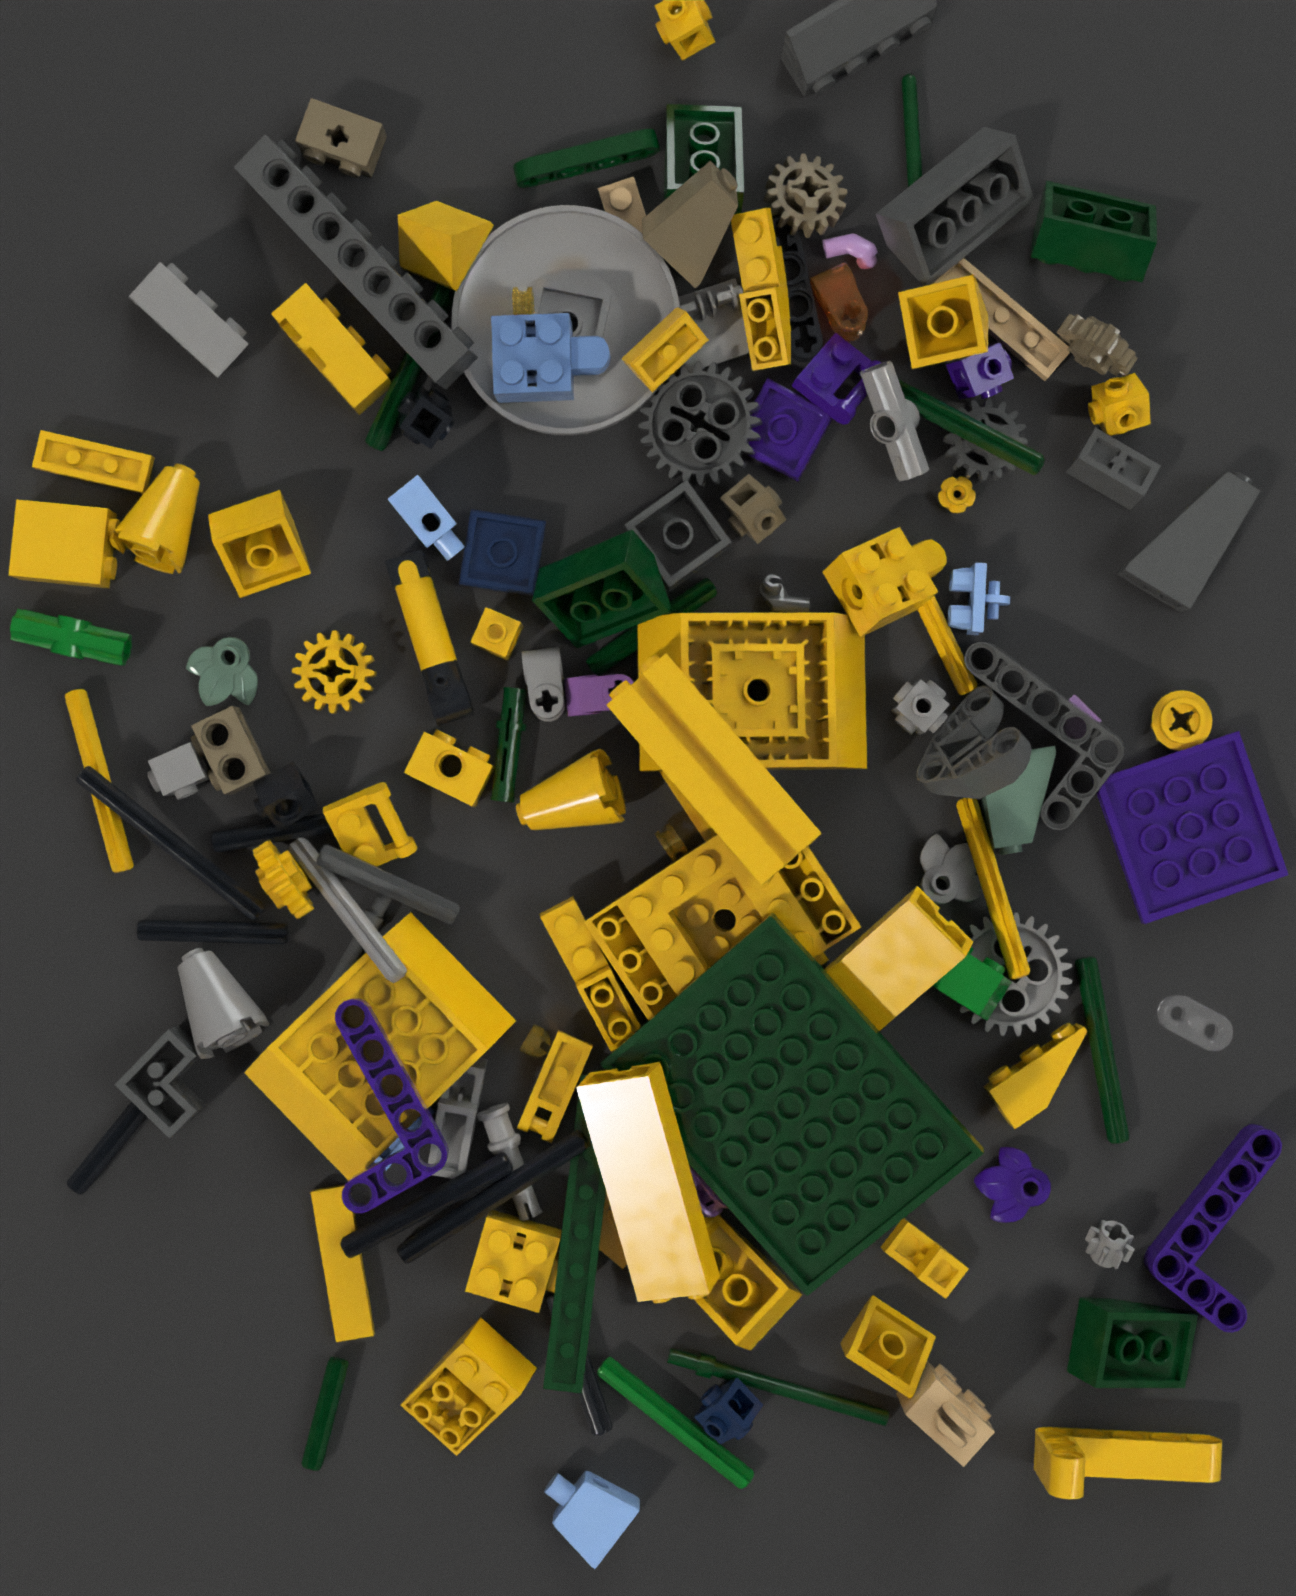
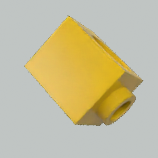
[471,607,523,661]

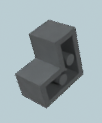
[114,1025,206,1139]

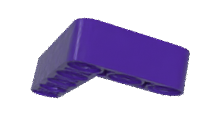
[335,998,449,1213]
[1144,1124,1282,1333]

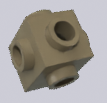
[720,474,787,544]

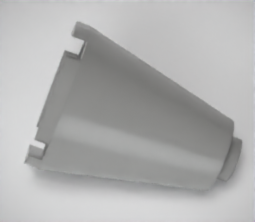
[178,948,269,1059]

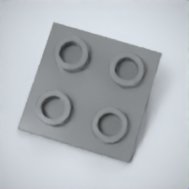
[669,278,749,372]

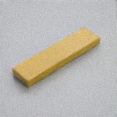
[310,1184,375,1342]

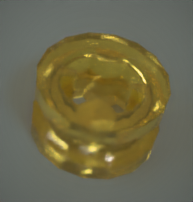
[512,286,535,315]
[654,823,688,861]

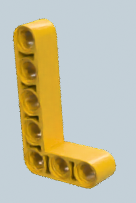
[1034,1427,1222,1499]

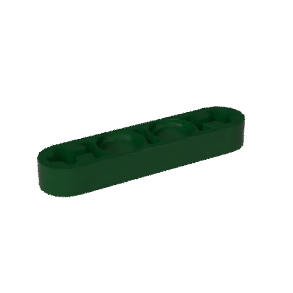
[513,129,660,188]

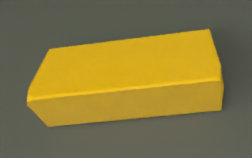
[622,307,709,392]

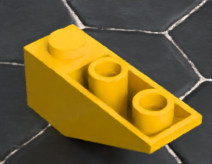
[983,1023,1087,1129]

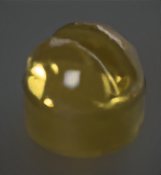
[519,1024,552,1058]

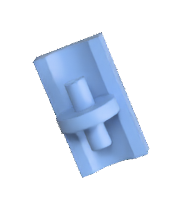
[947,563,1010,635]

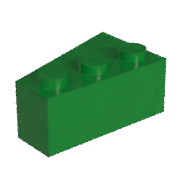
[932,947,1012,1021]

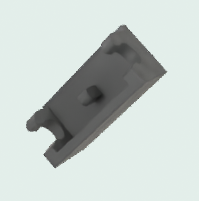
[1065,427,1161,510]

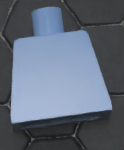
[388,475,465,561]
[544,1471,640,1569]

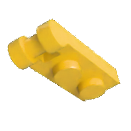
[517,1030,593,1143]

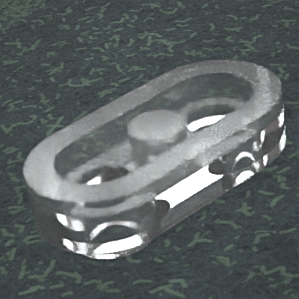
[1158,994,1233,1051]

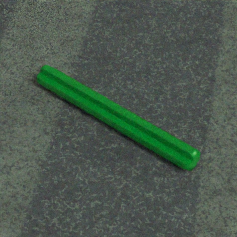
[597,1357,754,1489]

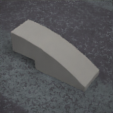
[428,1058,488,1179]

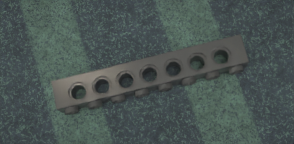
[234,134,478,390]

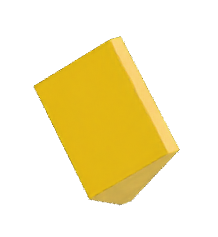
[398,201,494,291]
[898,275,988,369]
[840,1295,936,1399]

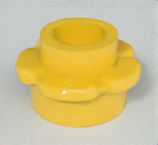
[938,476,976,513]

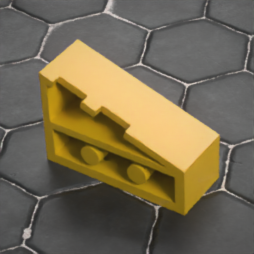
[271,283,391,415]

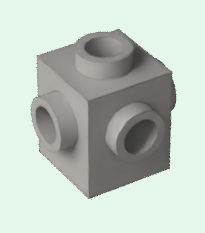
[890,679,950,735]

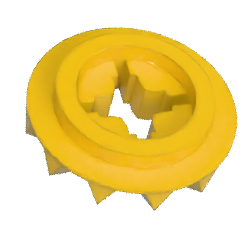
[1150,690,1212,751]

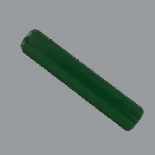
[301,1357,349,1471]

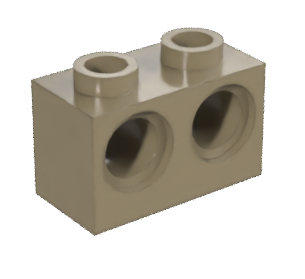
[191,706,271,795]

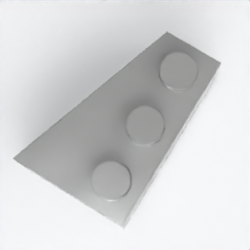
[129,262,248,378]

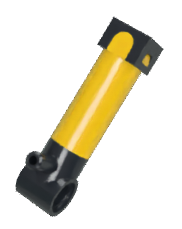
[385,550,474,726]

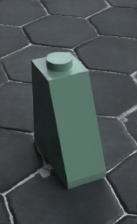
[980,746,1056,855]

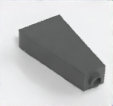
[1116,471,1260,613]

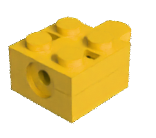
[822,527,947,637]
[465,1210,562,1313]

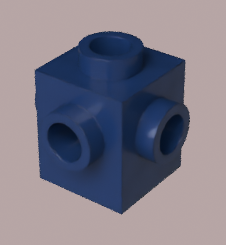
[694,1377,763,1445]

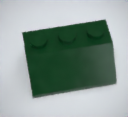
[1031,180,1157,282]
[532,530,671,648]

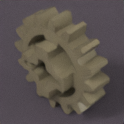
[763,154,848,238]
[1057,314,1138,377]

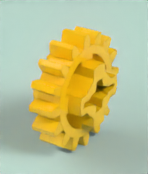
[292,630,377,714]
[252,840,314,919]

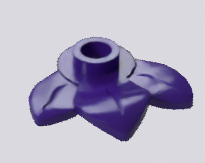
[974,1147,1051,1223]

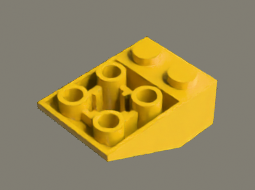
[401,1317,537,1456]

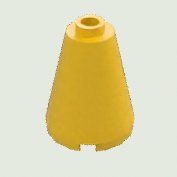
[109,463,200,574]
[516,749,626,830]

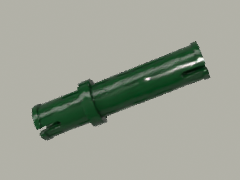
[490,687,528,803]

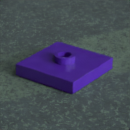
[744,378,833,482]

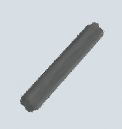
[316,845,460,924]

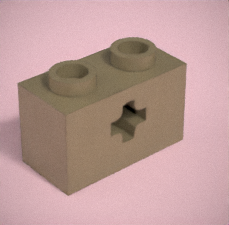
[295,98,387,178]

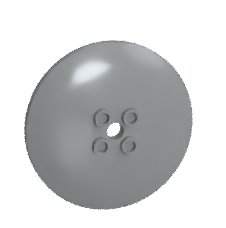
[452,205,680,435]

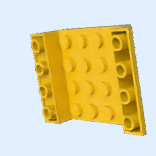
[244,912,516,1181]

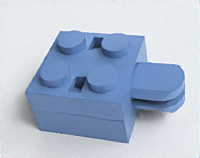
[491,313,611,403]

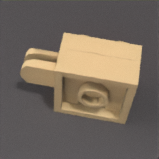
[896,1361,995,1467]

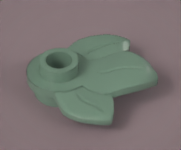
[186,637,258,706]

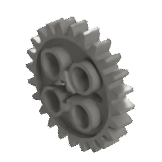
[960,912,1073,1036]

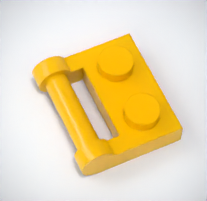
[323,782,418,867]

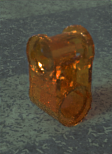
[810,262,868,342]

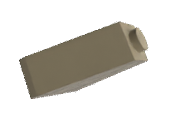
[642,161,738,288]

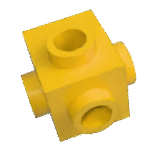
[655,0,716,61]
[1088,373,1151,436]

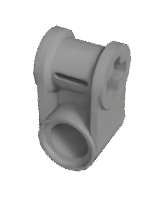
[521,647,565,722]

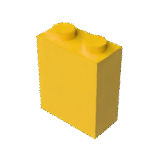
[8,499,121,589]

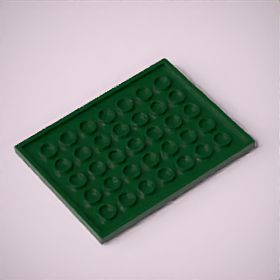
[600,913,984,1296]

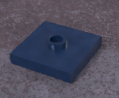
[459,509,547,597]

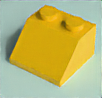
[208,490,311,598]

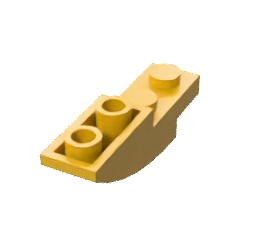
[731,208,791,371]
[539,896,641,1051]

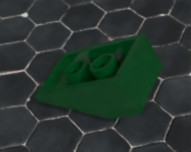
[664,104,744,224]
[1067,1297,1198,1388]

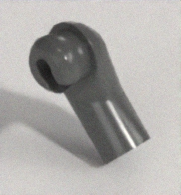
[759,574,810,613]

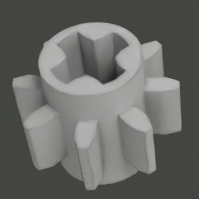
[1085,1220,1135,1269]

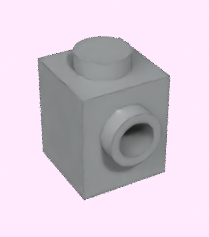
[147,742,210,800]

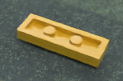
[32,430,155,494]

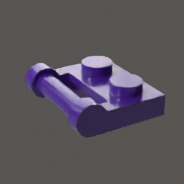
[792,333,882,425]

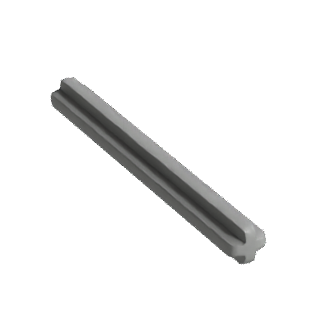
[289,837,407,983]

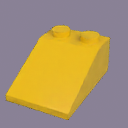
[694,1214,802,1351]

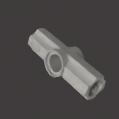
[860,361,929,481]

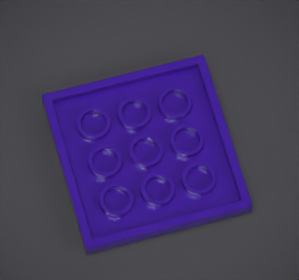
[1092,731,1289,924]

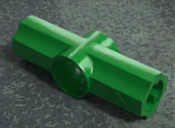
[10,609,132,666]

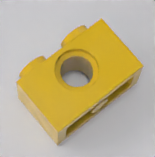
[404,729,495,807]

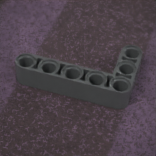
[964,642,1125,830]

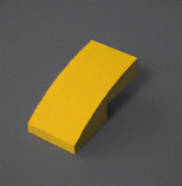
[880,1218,969,1299]

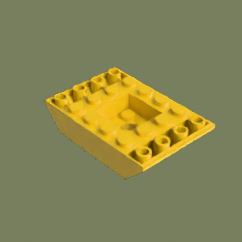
[637,613,867,771]
[584,834,862,1020]

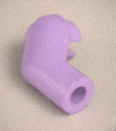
[823,233,878,269]

